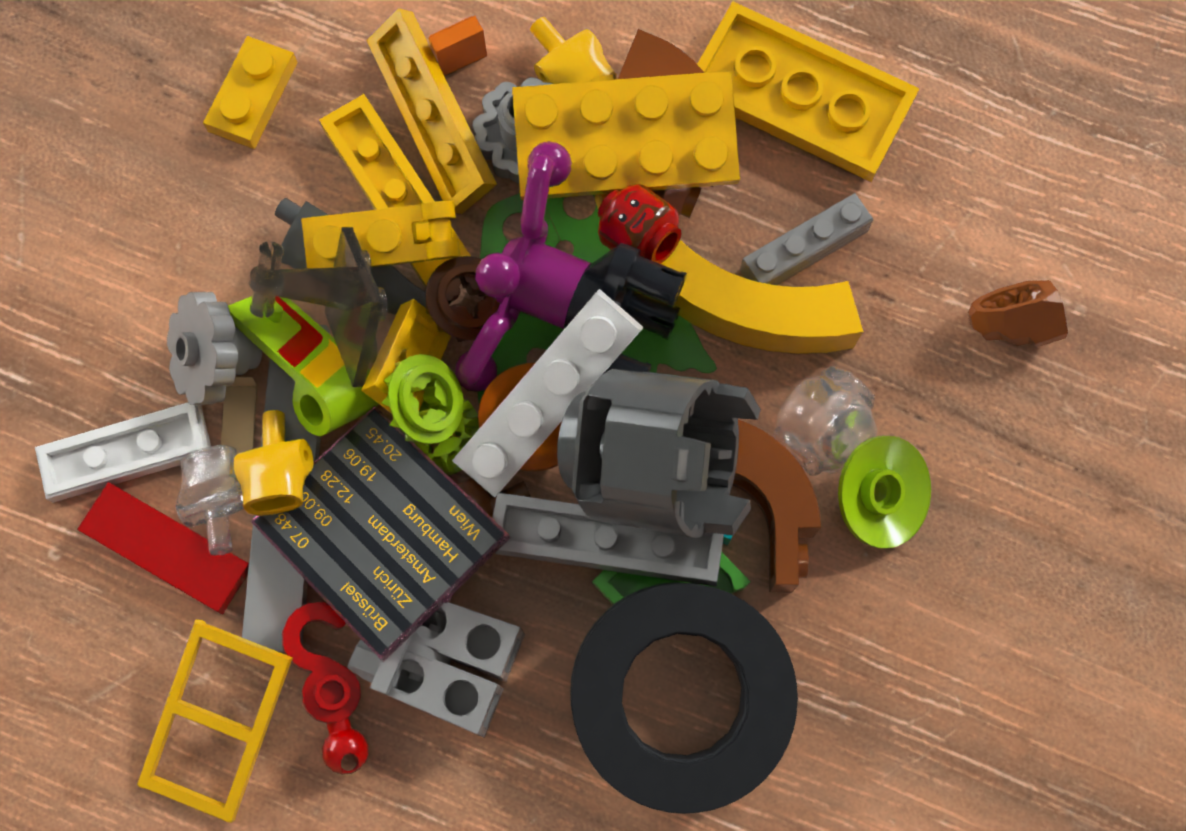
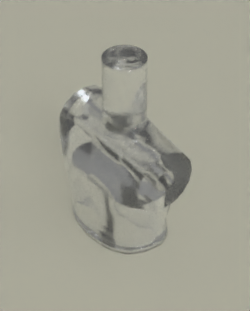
[175,445,244,555]

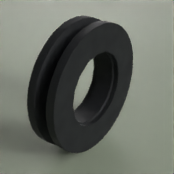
[570,582,798,814]

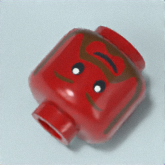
[598,184,681,264]

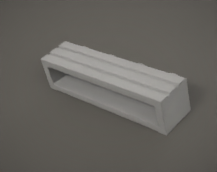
[740,193,873,285]

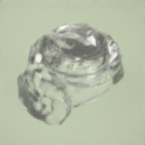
[772,366,878,476]

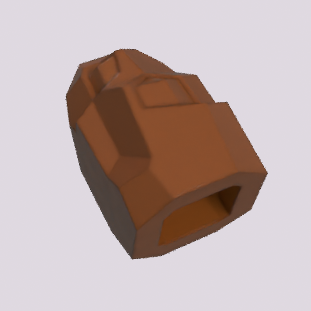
[968,280,1068,348]

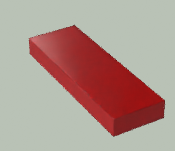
[77,482,249,615]

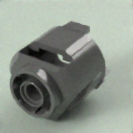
[557,369,761,538]

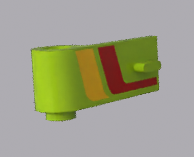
[228,286,378,436]

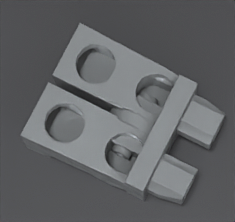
[348,601,525,738]

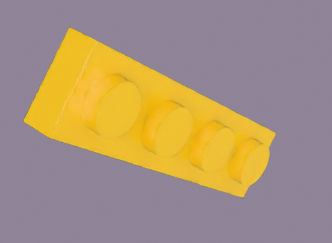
[366,8,497,214]
[319,94,471,288]

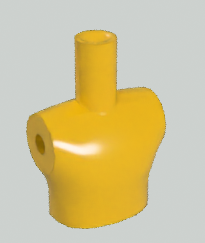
[530,17,617,84]
[234,410,314,516]

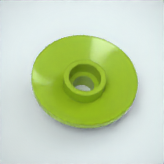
[838,435,931,548]

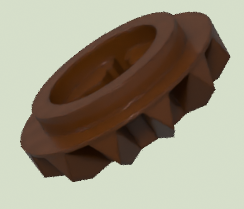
[424,256,500,342]

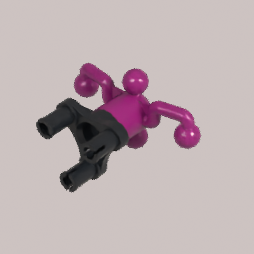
[455,141,687,392]

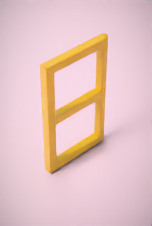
[137,619,293,823]

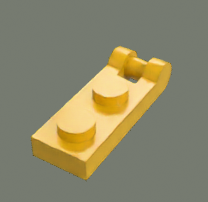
[301,201,460,274]

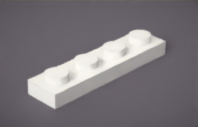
[452,289,643,497]

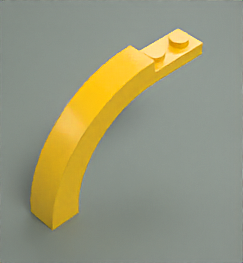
[592,74,864,354]

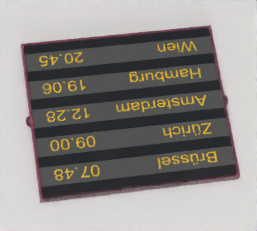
[251,406,511,662]

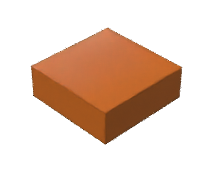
[428,16,487,76]

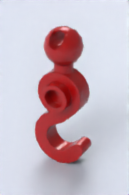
[282,602,369,775]

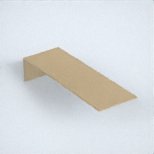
[217,377,257,497]

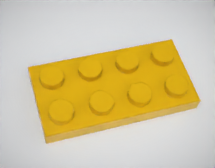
[697,1,920,182]
[512,71,740,201]

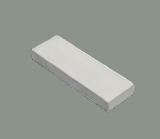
[35,403,213,503]

